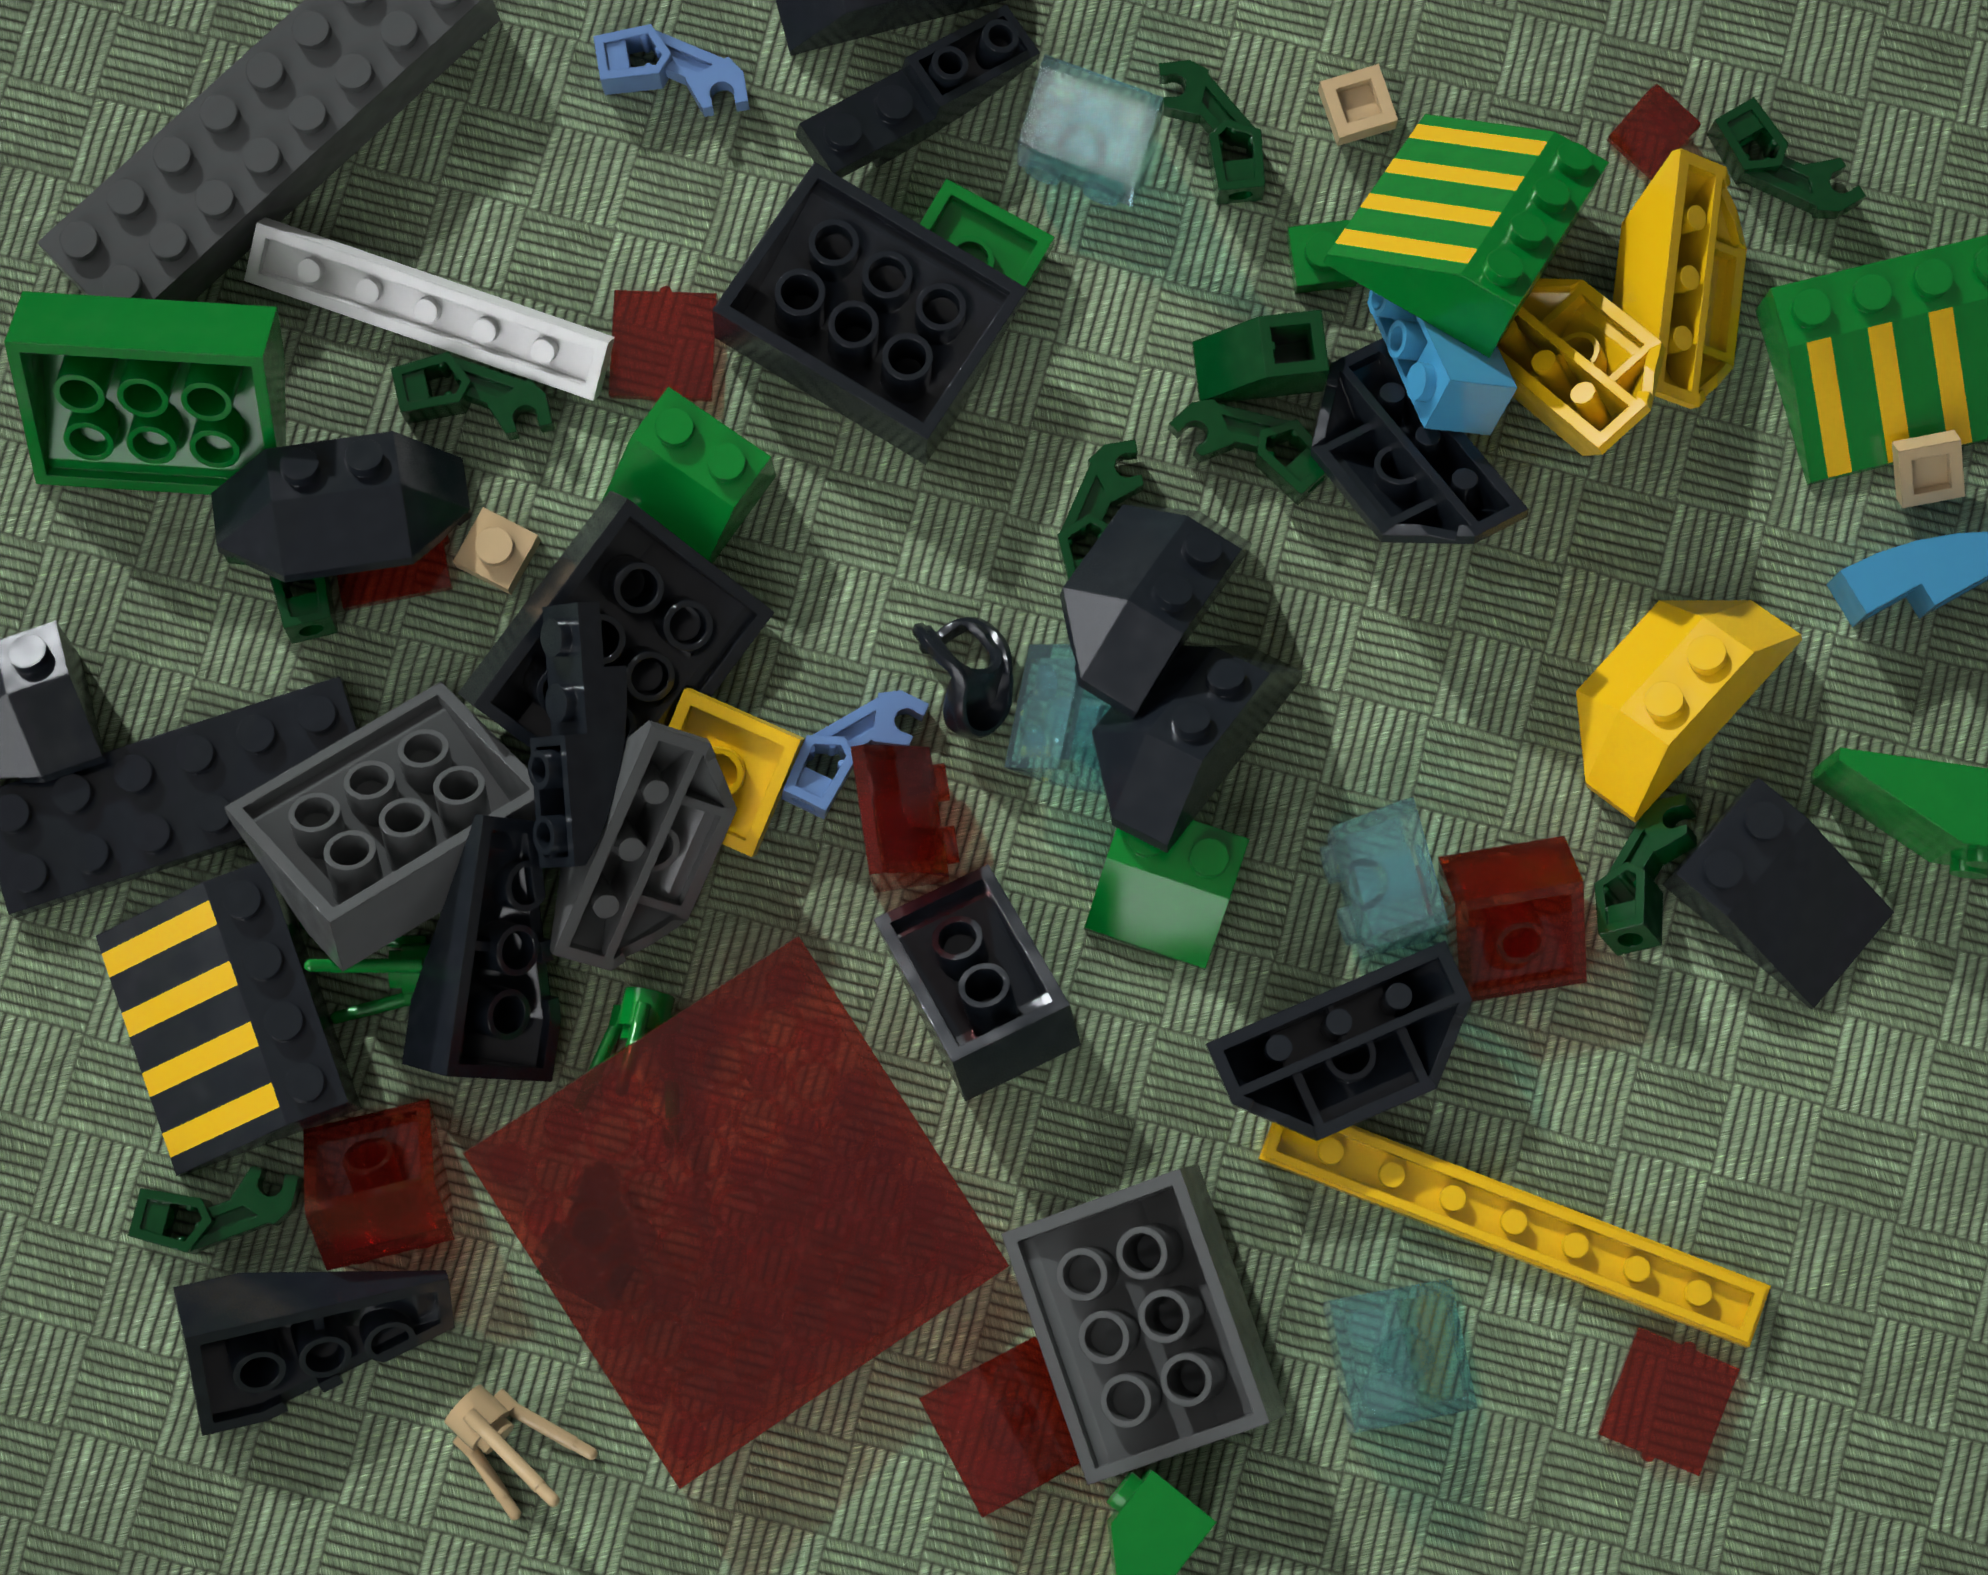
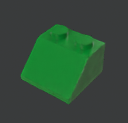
[602,387,776,564]
[1084,820,1250,970]
[1106,1468,1216,1575]

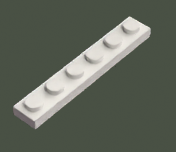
[244,217,615,401]

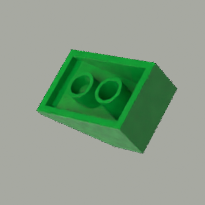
[1810,747,1988,879]

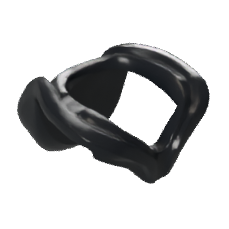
[912,617,1014,739]

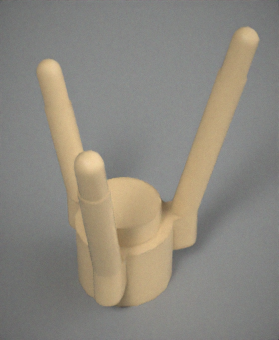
[444,1384,598,1520]

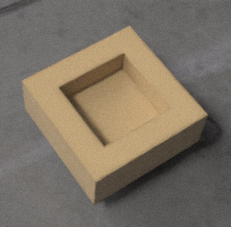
[1318,64,1398,146]
[1892,430,1965,508]
[453,507,541,595]

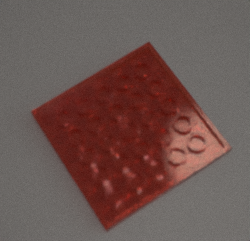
[462,936,1009,1489]

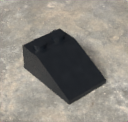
[1663,777,1894,1009]
[874,864,1081,1102]

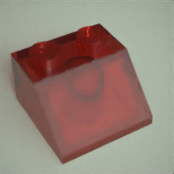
[851,745,960,893]
[1438,836,1587,1002]
[303,1099,455,1271]
[919,1336,1080,1518]

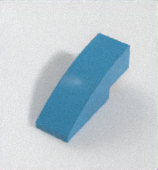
[1826,532,1988,627]

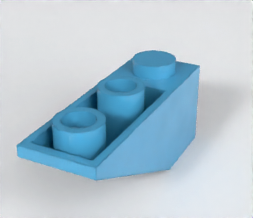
[1367,290,1517,436]

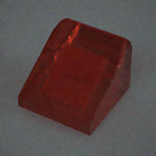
[1607,84,1701,180]

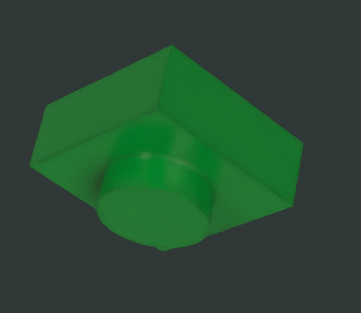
[1286,220,1357,294]

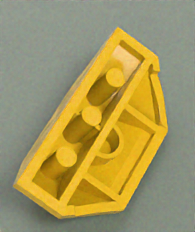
[1612,148,1747,409]
[1497,278,1666,456]
[1576,600,1802,823]

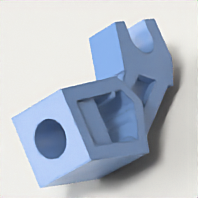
[593,24,750,117]
[781,690,929,819]

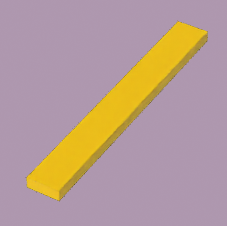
[1258,1122,1771,1348]

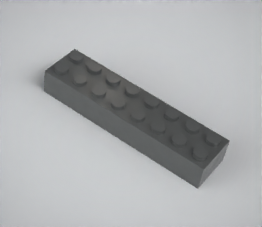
[37,0,500,302]

